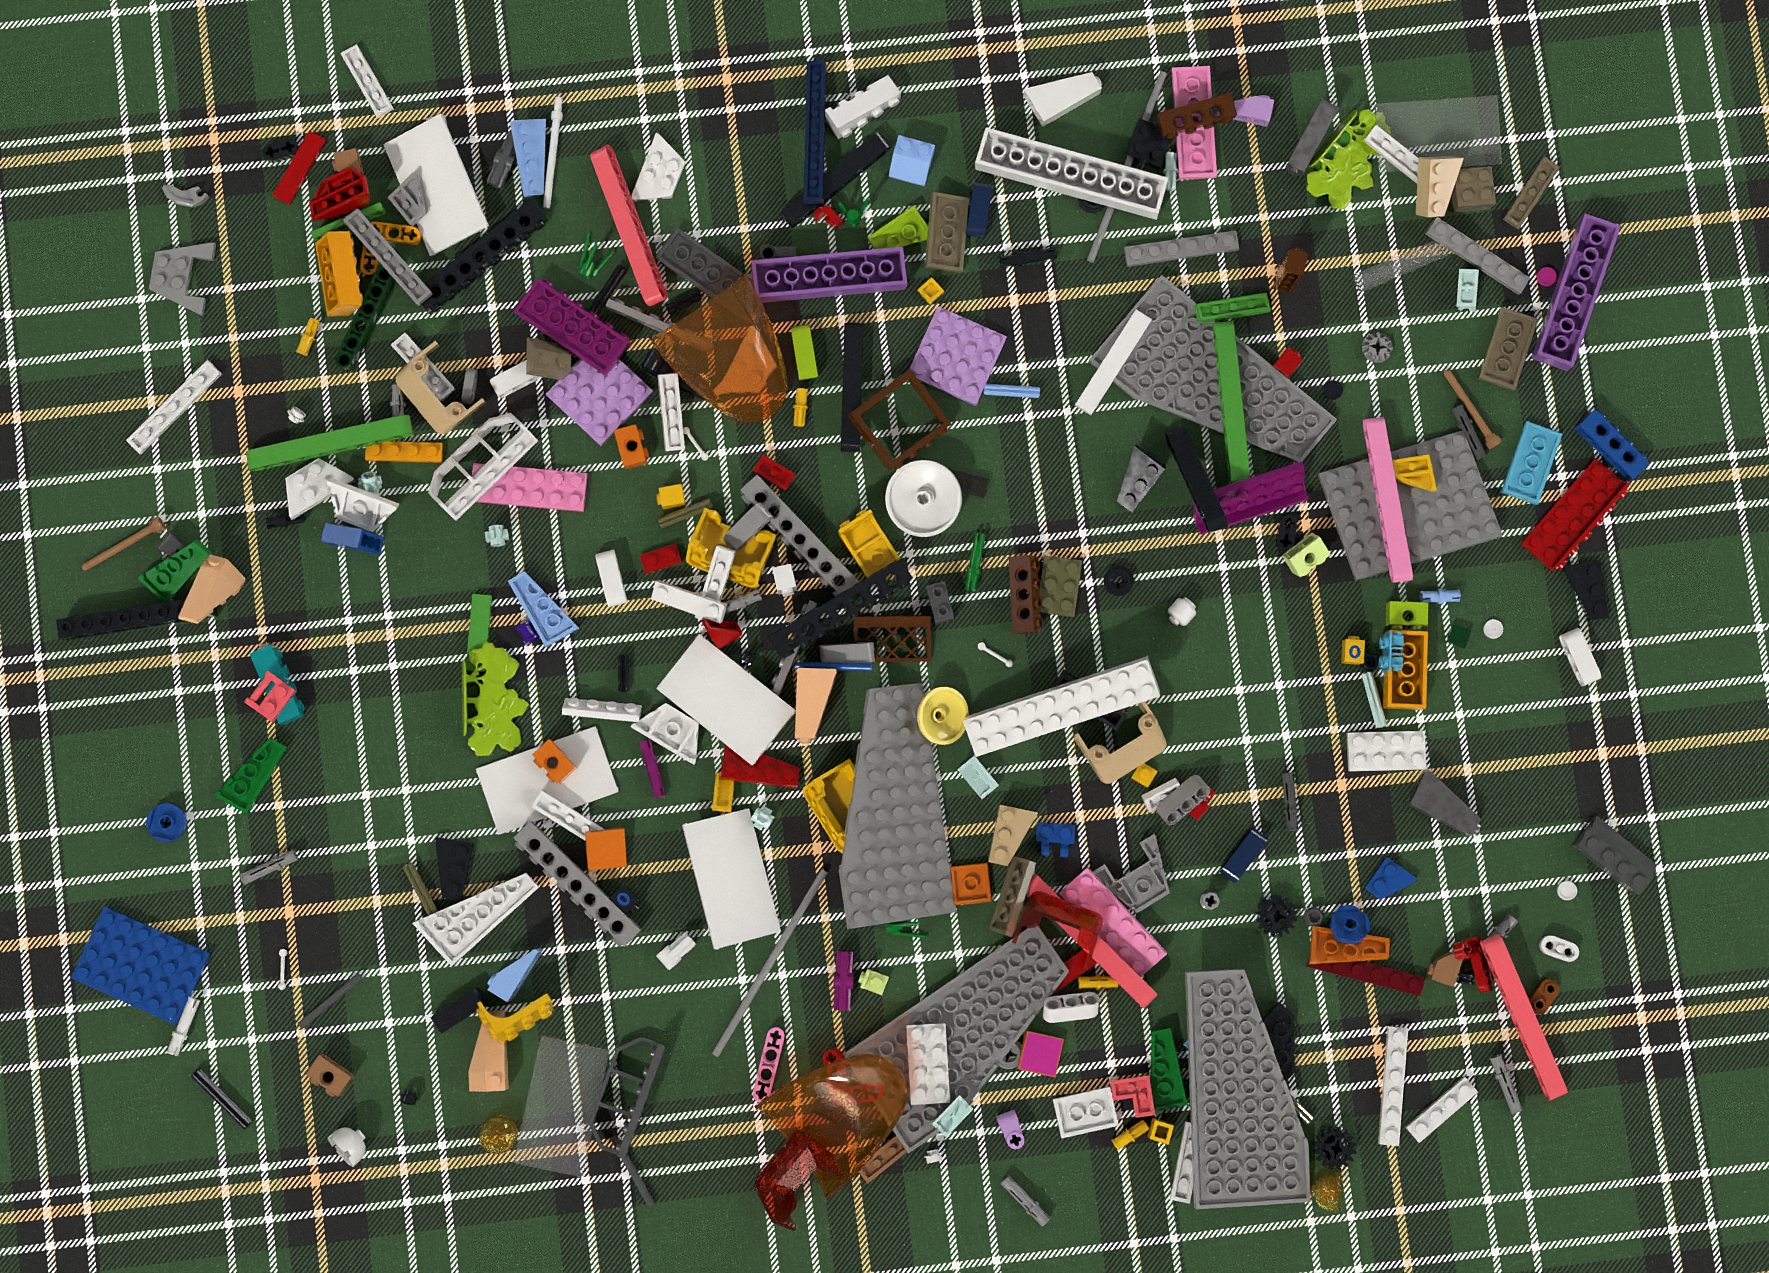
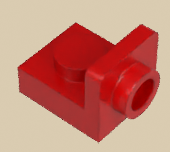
[813,204,843,230]

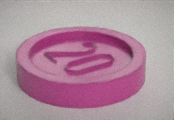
[1537,267,1557,286]

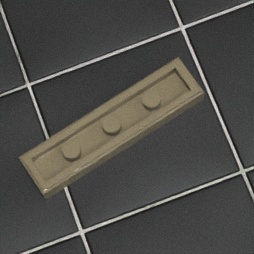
[1502,157,1560,230]

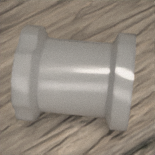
[1200,892,1220,910]

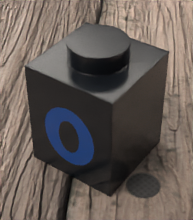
[609,885,640,915]

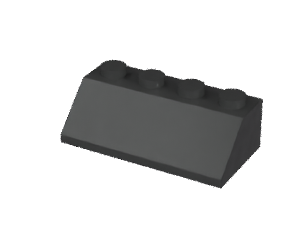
[1572,815,1657,895]

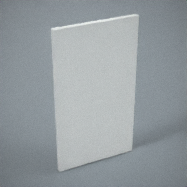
[383,114,489,256]
[656,634,796,766]
[476,726,619,835]
[682,808,781,950]

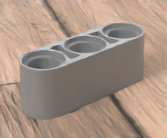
[722,502,773,552]
[819,642,875,663]
[1156,775,1210,825]

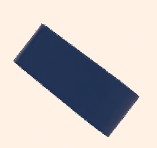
[966,182,993,238]
[1219,827,1268,883]

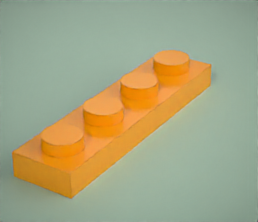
[365,441,443,463]

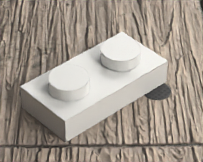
[1142,778,1180,813]

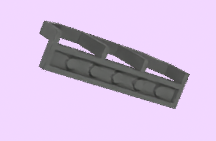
[589,1036,667,1159]

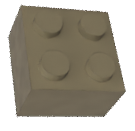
[1451,166,1496,213]

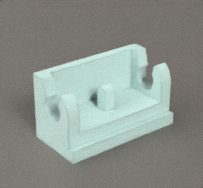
[1456,269,1479,312]
[958,756,999,799]
[932,1095,973,1137]

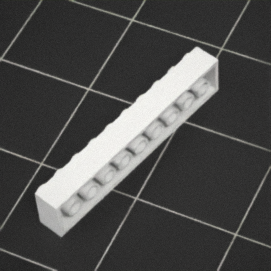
[975,127,1169,220]
[963,656,1160,757]

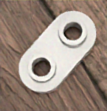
[1539,935,1579,962]

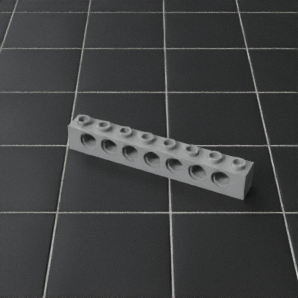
[740,475,859,596]
[514,821,642,947]

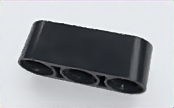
[430,987,488,1034]

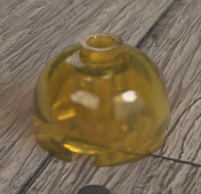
[479,1115,518,1154]
[1311,1172,1342,1212]

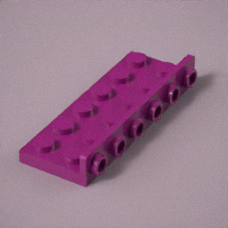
[513,278,632,376]
[1192,461,1308,535]

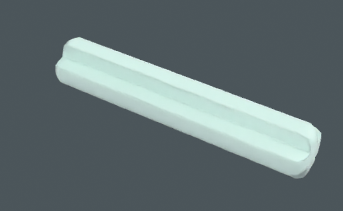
[1362,672,1387,728]

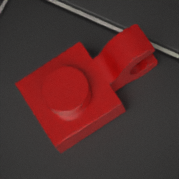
[1189,787,1215,821]

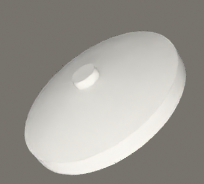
[885,460,962,537]

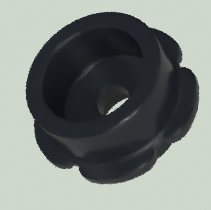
[1359,653,1378,672]
[400,1090,419,1105]

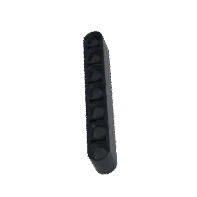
[780,132,892,228]
[841,323,863,452]
[1165,427,1228,533]

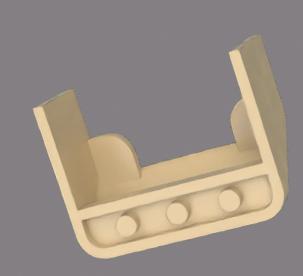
[396,341,486,434]
[1074,701,1167,784]

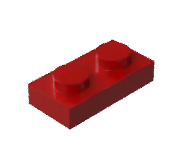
[753,455,796,491]
[640,544,682,574]

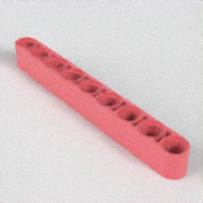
[590,145,668,307]
[1028,873,1158,1009]
[1480,934,1568,1101]

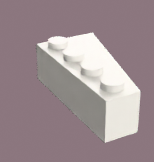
[825,75,901,139]

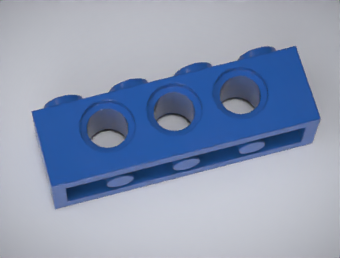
[1574,409,1650,482]

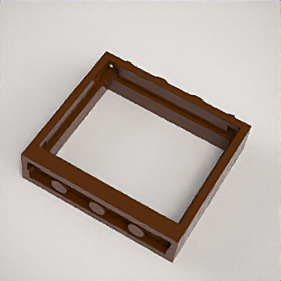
[848,369,951,471]

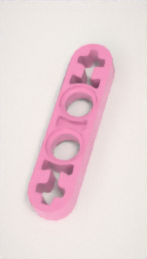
[753,1027,785,1102]

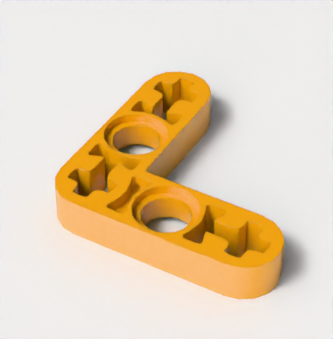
[360,221,422,277]

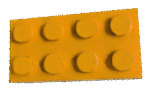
[315,231,363,317]
[1383,630,1428,710]

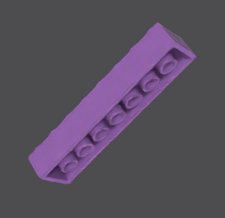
[1531,213,1621,371]
[751,247,907,303]

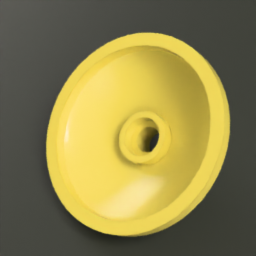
[917,687,969,745]

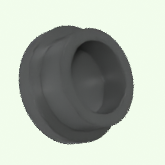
[1303,907,1323,927]

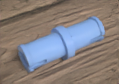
[1419,589,1461,604]

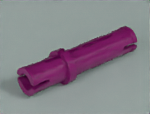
[639,739,666,798]

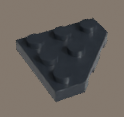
[1262,1002,1296,1081]

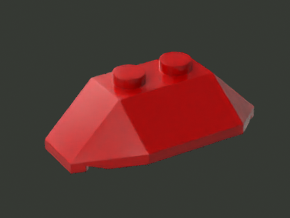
[309,166,370,221]

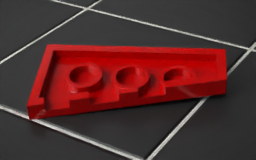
[721,744,800,788]

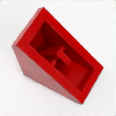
[701,618,743,649]

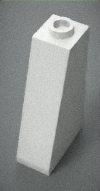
[1023,72,1102,127]

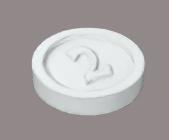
[1483,619,1503,639]
[1557,881,1577,900]

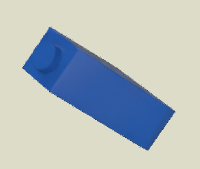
[321,523,385,556]

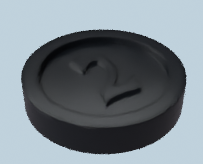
[1324,380,1343,400]

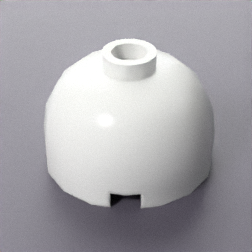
[327,1127,366,1167]

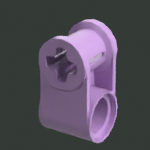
[996,1110,1024,1149]

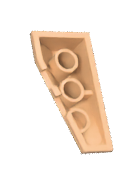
[179,555,245,624]
[468,1010,509,1092]

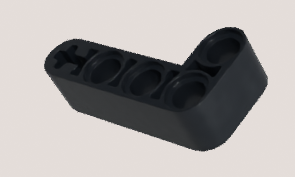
[641,349,717,402]

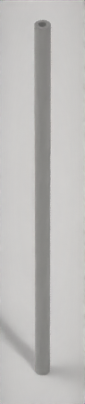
[1087,71,1167,263]
[712,869,828,1057]

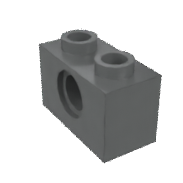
[926,581,954,625]

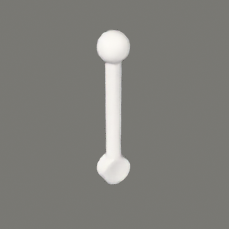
[683,427,709,461]
[978,642,1013,667]
[278,949,287,990]

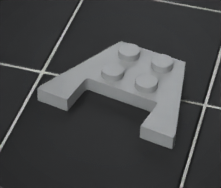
[149,243,216,316]
[1093,834,1170,913]

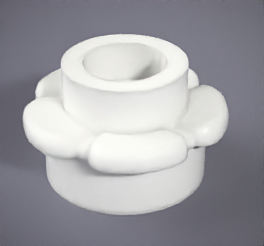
[288,406,306,424]
[924,1149,943,1164]

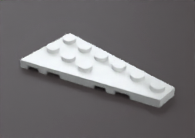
[412,873,539,966]

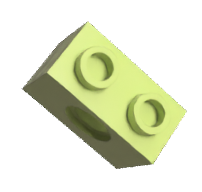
[1282,533,1331,577]

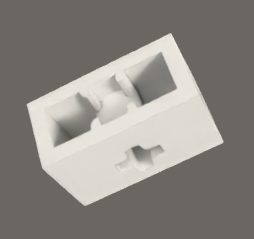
[772,564,797,597]

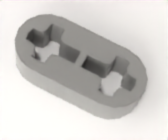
[461,368,478,405]

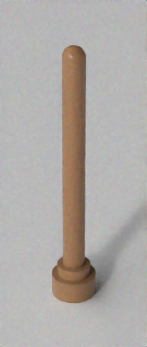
[1444,369,1502,450]
[82,516,166,571]

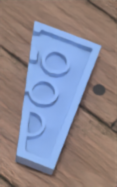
[510,119,546,197]
[508,571,580,647]

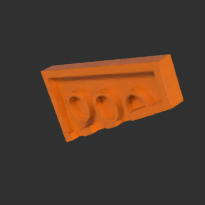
[1309,926,1390,964]

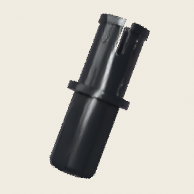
[265,513,305,529]

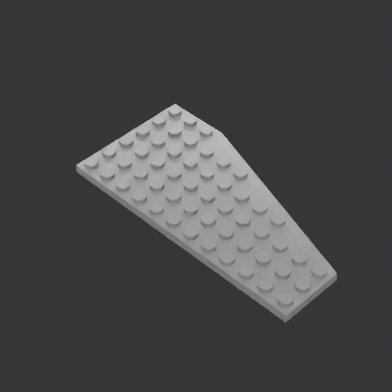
[1088,275,1337,463]
[839,683,957,929]
[843,923,1069,1153]
[1185,969,1311,1209]

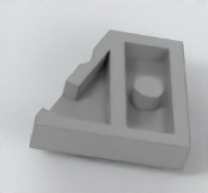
[388,173,427,226]

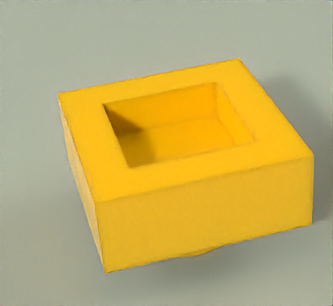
[917,277,944,305]
[1131,763,1158,788]

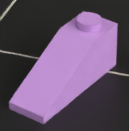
[1213,95,1274,127]

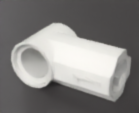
[656,932,696,970]

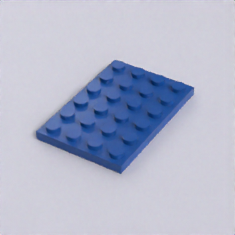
[71,906,211,1025]

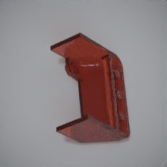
[1012,891,1103,971]
[754,1130,843,1231]

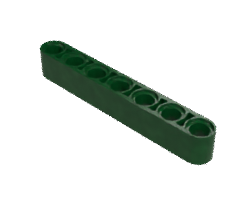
[335,249,404,372]

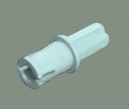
[1163,152,1178,191]

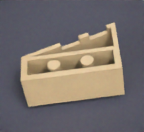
[1416,156,1464,217]
[988,805,1038,866]

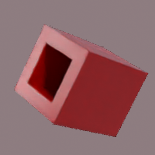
[1273,347,1303,378]

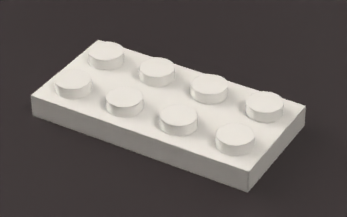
[1347,731,1426,771]
[906,1023,950,1105]

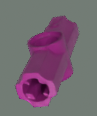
[833,951,854,1011]

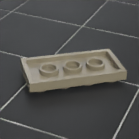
[925,192,969,273]
[1478,307,1538,391]
[989,856,1036,937]

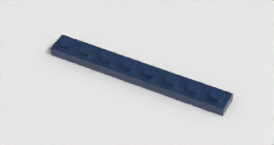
[803,60,826,204]

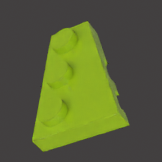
[867,206,928,249]

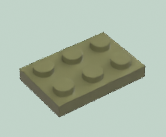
[1039,555,1082,618]

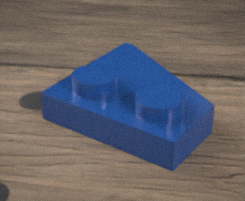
[1364,857,1417,900]

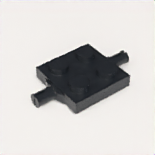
[1125,113,1171,171]

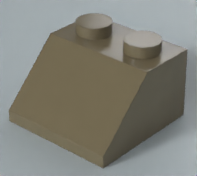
[526,337,571,380]

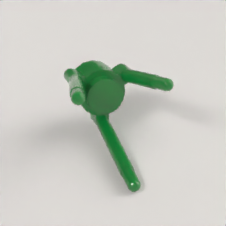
[838,197,870,229]
[577,232,615,279]
[886,921,927,938]

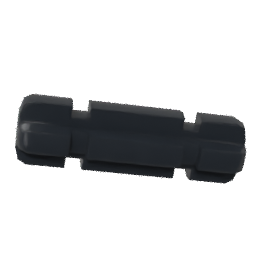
[666,290,702,314]
[618,654,629,692]

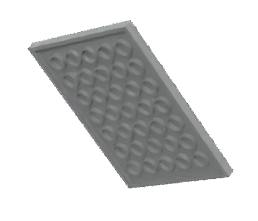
[1318,431,1502,581]

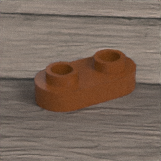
[1529,979,1559,1014]

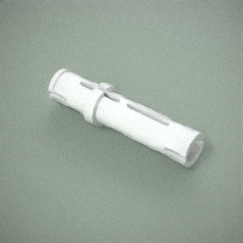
[166,997,201,1056]

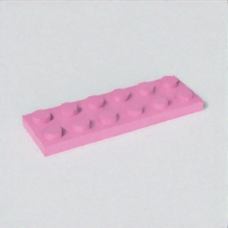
[1171,66,1217,180]
[472,463,588,512]
[1059,867,1167,977]

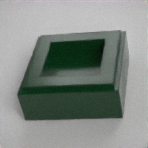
[1446,624,1471,649]

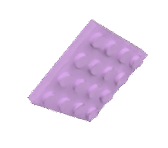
[909,306,1007,406]
[546,359,653,447]

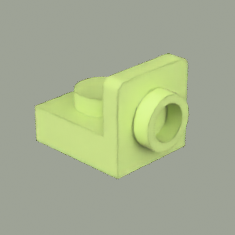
[858,969,889,995]

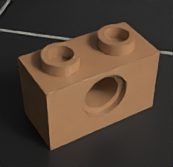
[306,1054,355,1097]

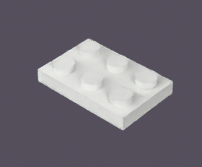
[1053,1086,1119,1138]

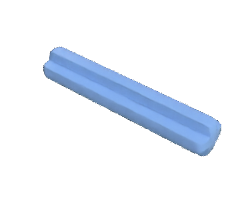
[984,384,1040,398]

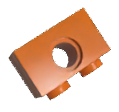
[614,424,649,470]
[532,739,577,784]

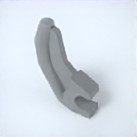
[162,185,209,208]

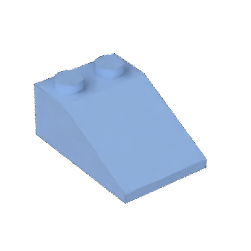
[487,948,543,1002]

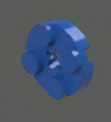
[146,803,187,842]
[1330,905,1370,944]

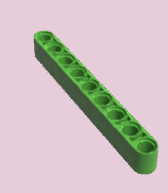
[1213,321,1250,485]
[246,415,413,471]

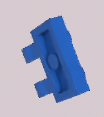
[1035,822,1075,858]

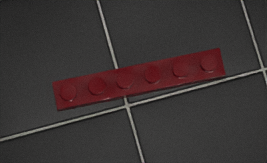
[1306,953,1425,996]

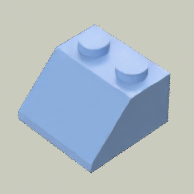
[888,135,935,187]

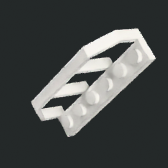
[428,413,538,521]

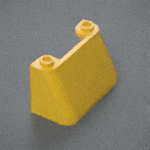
[686,508,776,588]
[803,759,855,854]

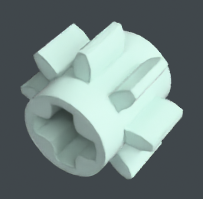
[358,472,382,494]
[485,525,509,547]
[751,806,775,830]

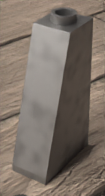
[1285,99,1339,177]
[1406,770,1481,836]

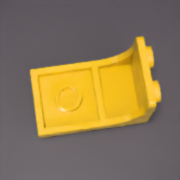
[838,509,900,586]
[476,994,554,1044]

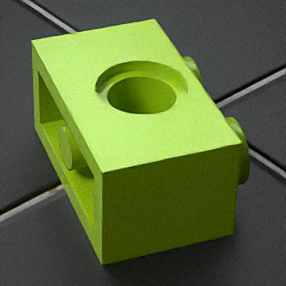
[1386,601,1428,631]

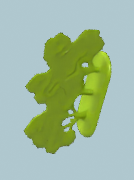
[1307,109,1390,210]
[462,641,529,756]

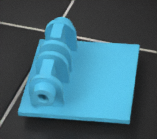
[1379,631,1404,673]

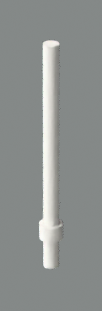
[543,97,563,209]

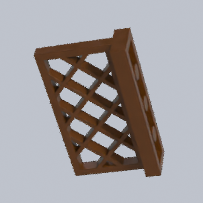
[854,615,931,662]

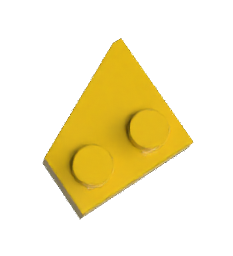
[1392,454,1437,492]

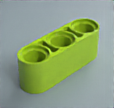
[791,324,818,380]

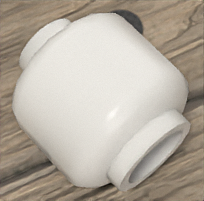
[1168,597,1196,626]

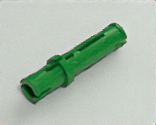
[964,533,986,592]

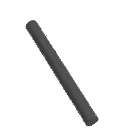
[298,973,363,1029]
[610,1134,655,1207]

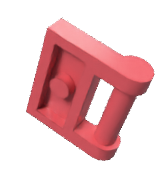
[244,670,296,722]

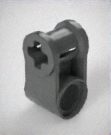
[156,531,186,557]

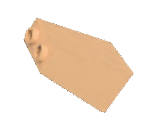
[795,668,837,744]

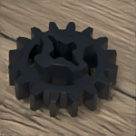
[1255,895,1297,937]
[1313,1126,1357,1170]

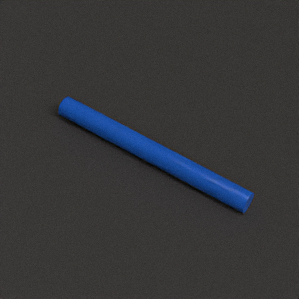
[795,662,872,671]

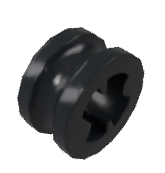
[740,650,756,670]
[1456,973,1475,985]

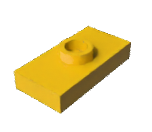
[712,772,735,813]

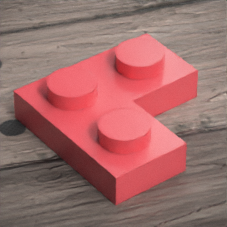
[1110,1076,1155,1118]

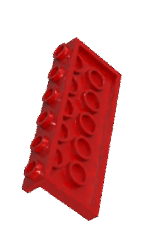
[1520,458,1631,571]

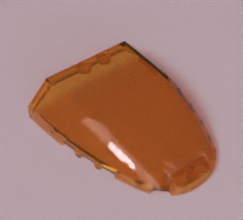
[649,274,788,423]
[754,1054,908,1201]

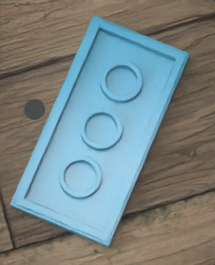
[1501,421,1562,505]

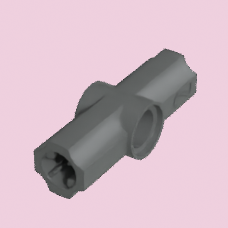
[486,131,517,190]

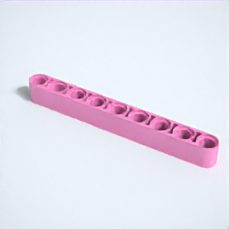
[1363,417,1413,583]

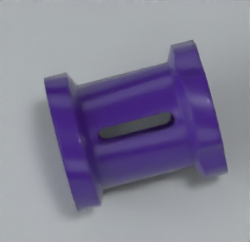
[515,621,539,646]

